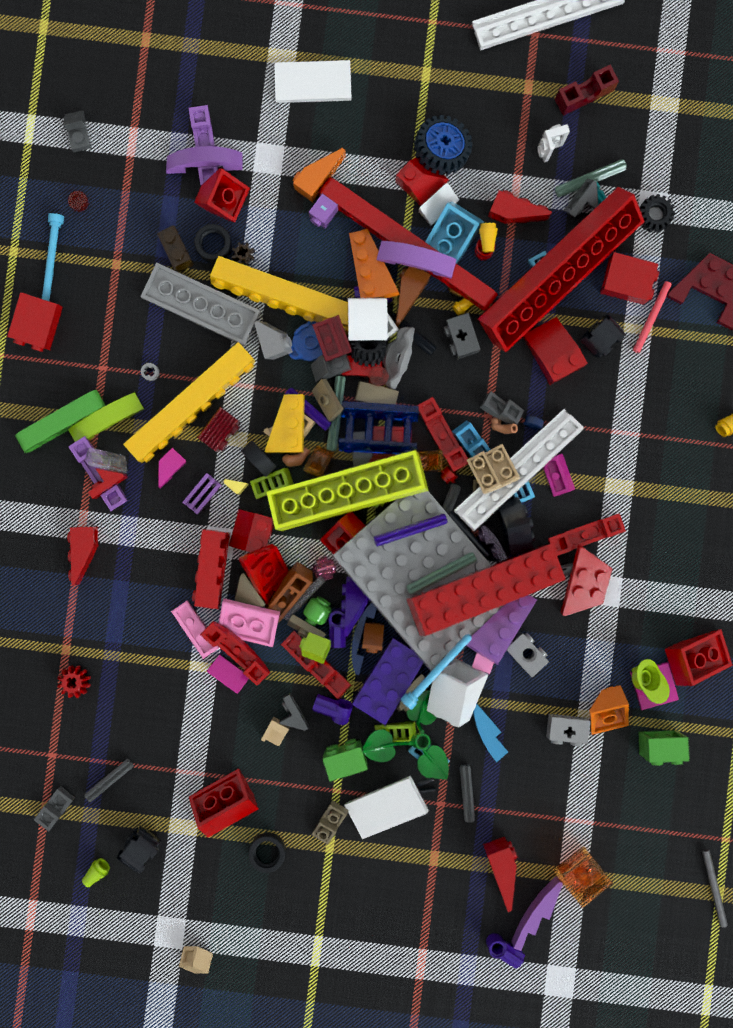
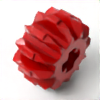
[57,665,91,698]

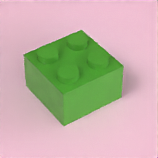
[639,730,689,765]
[323,738,368,781]

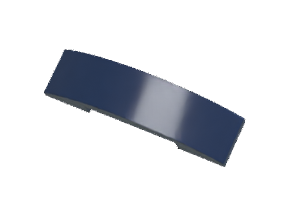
[352,602,377,675]

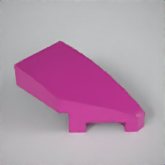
[158,448,186,489]

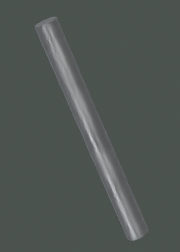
[702,849,728,927]

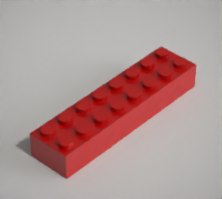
[406,543,566,636]

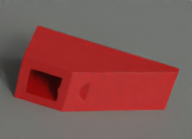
[488,190,552,224]
[67,527,98,586]

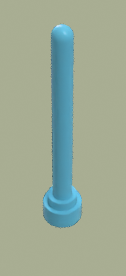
[42,213,64,302]
[401,634,472,710]

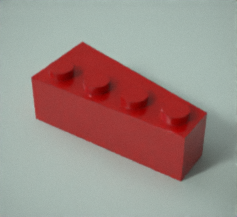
[192,529,231,609]

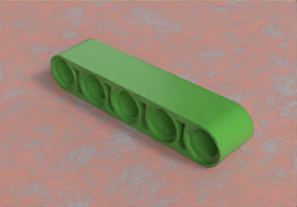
[15,390,106,453]

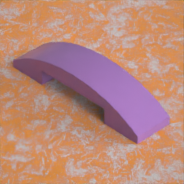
[189,105,218,185]
[166,146,243,174]
[377,241,457,279]
[68,436,127,511]

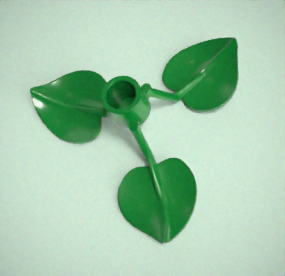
[362,690,449,780]

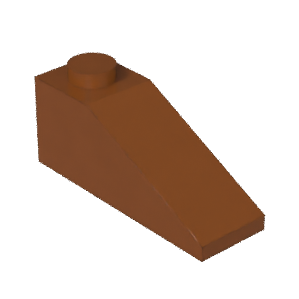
[395,266,431,327]
[266,562,313,623]

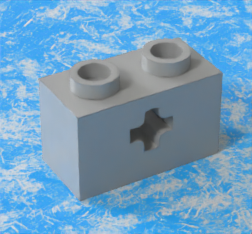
[546,714,590,746]

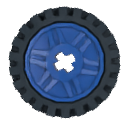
[414,115,472,175]

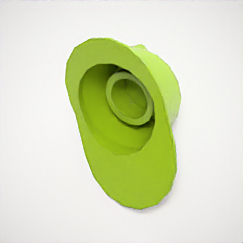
[631,659,670,704]

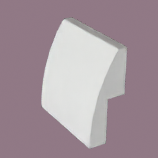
[348,298,387,341]

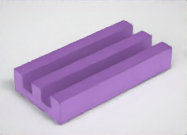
[182,473,222,515]

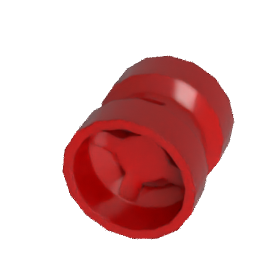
[474,239,495,261]

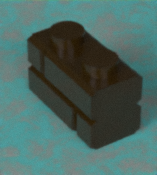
[157,225,194,273]

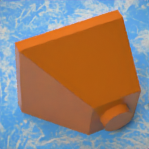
[589,685,629,735]

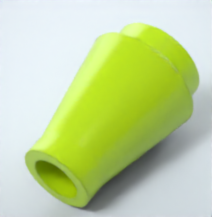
[82,858,110,887]

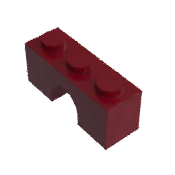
[555,64,619,116]

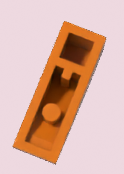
[293,148,346,202]

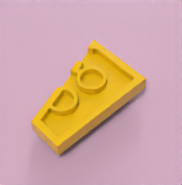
[264,394,305,453]

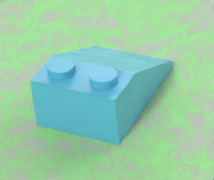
[425,201,484,264]

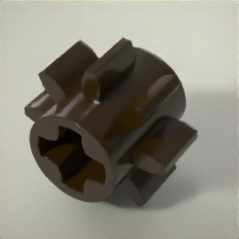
[232,242,255,266]

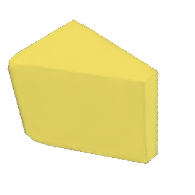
[223,479,249,495]

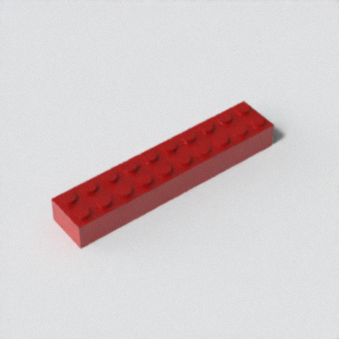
[478,187,645,352]

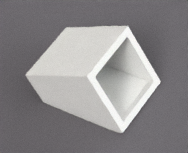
[427,659,488,727]

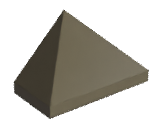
[235,573,265,607]

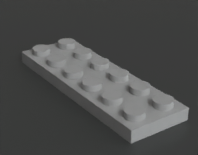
[140,262,261,346]

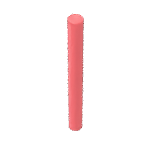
[633,281,672,353]

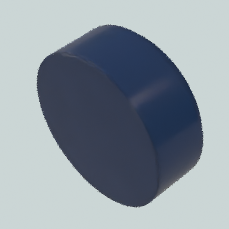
[524,416,544,430]

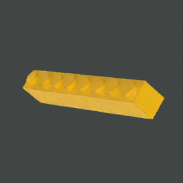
[210,256,348,335]
[123,342,255,463]

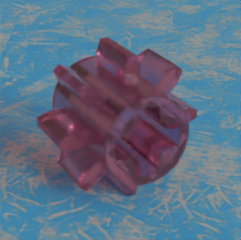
[313,557,336,581]

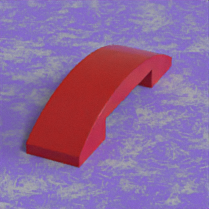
[416,397,468,472]
[548,513,626,556]
[200,621,270,685]

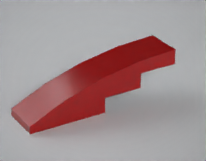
[281,631,352,699]

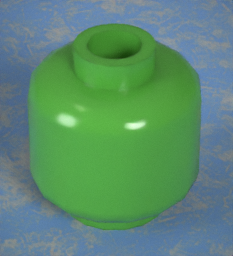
[303,596,332,626]

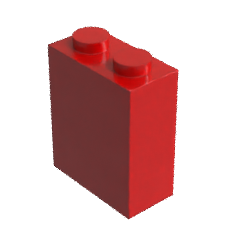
[600,252,659,305]
[7,292,63,352]

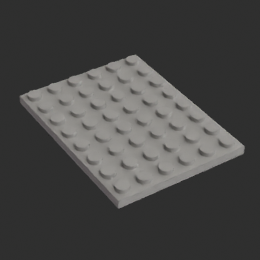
[332,491,504,671]

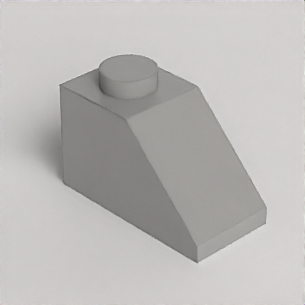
[254,321,293,360]

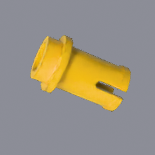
[452,298,474,316]

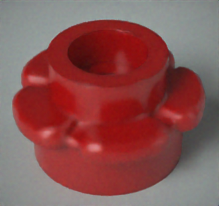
[440,466,458,483]

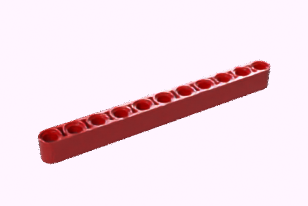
[318,177,498,311]

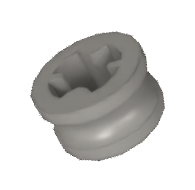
[141,363,160,381]

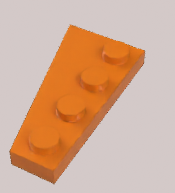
[349,229,400,298]

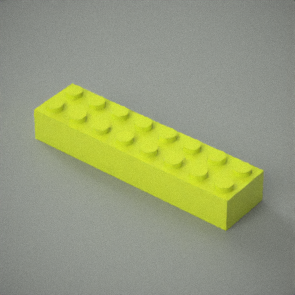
[267,450,429,531]

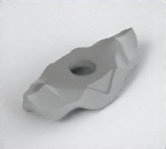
[382,327,415,390]

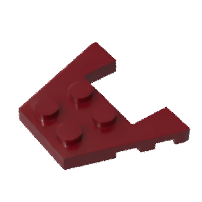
[666,253,733,330]

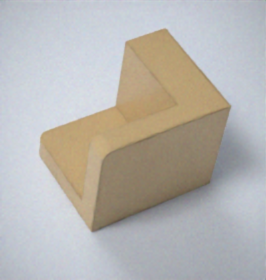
[261,717,290,746]
[179,946,213,974]

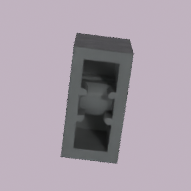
[443,313,480,359]

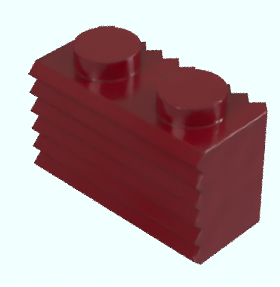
[197,407,240,453]

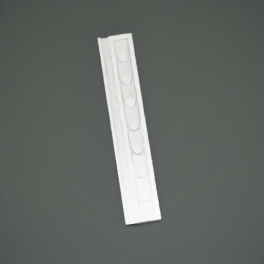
[472,0,625,50]
[454,409,584,531]

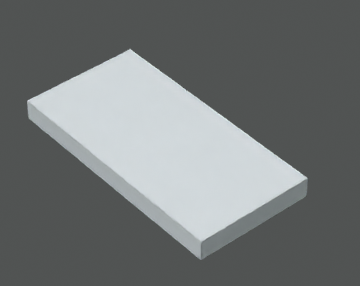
[274,60,351,103]
[345,776,429,839]

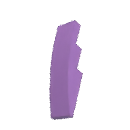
[511,876,563,951]

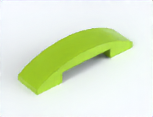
[68,392,144,442]

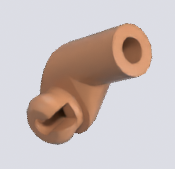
[490,418,518,434]
[282,447,310,467]

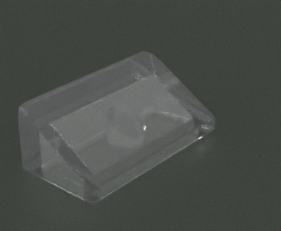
[85,448,127,474]

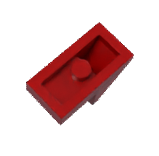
[88,468,128,499]

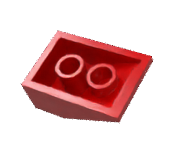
[523,317,588,385]
[665,629,733,686]
[483,836,517,912]

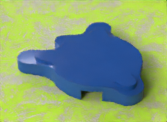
[289,321,323,361]

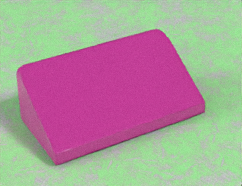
[543,454,575,497]
[207,654,249,694]

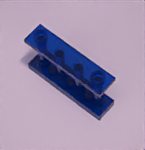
[339,401,419,455]

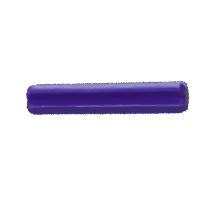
[285,388,332,431]

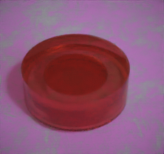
[68,191,89,212]
[368,366,389,386]

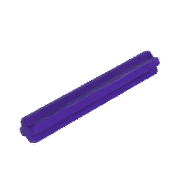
[373,514,448,546]

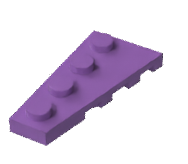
[466,595,537,665]

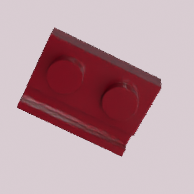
[312,315,352,362]

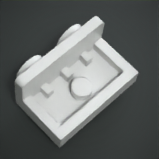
[537,124,570,162]

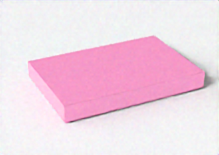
[219,599,280,647]

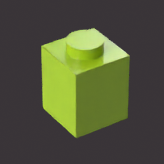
[300,632,331,664]

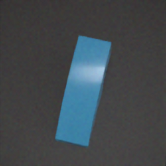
[452,420,491,458]
[472,704,508,762]

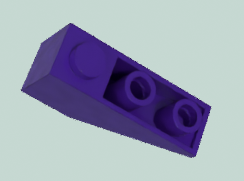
[341,576,369,637]

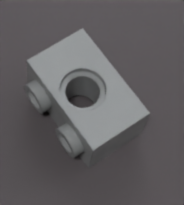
[507,632,549,677]

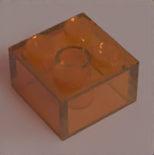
[554,846,613,908]

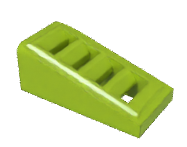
[250,468,294,499]
[375,721,416,742]

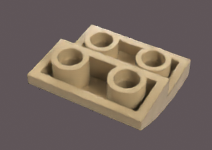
[467,444,521,494]

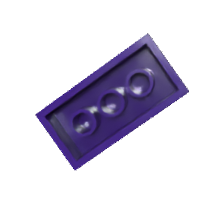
[352,636,423,725]

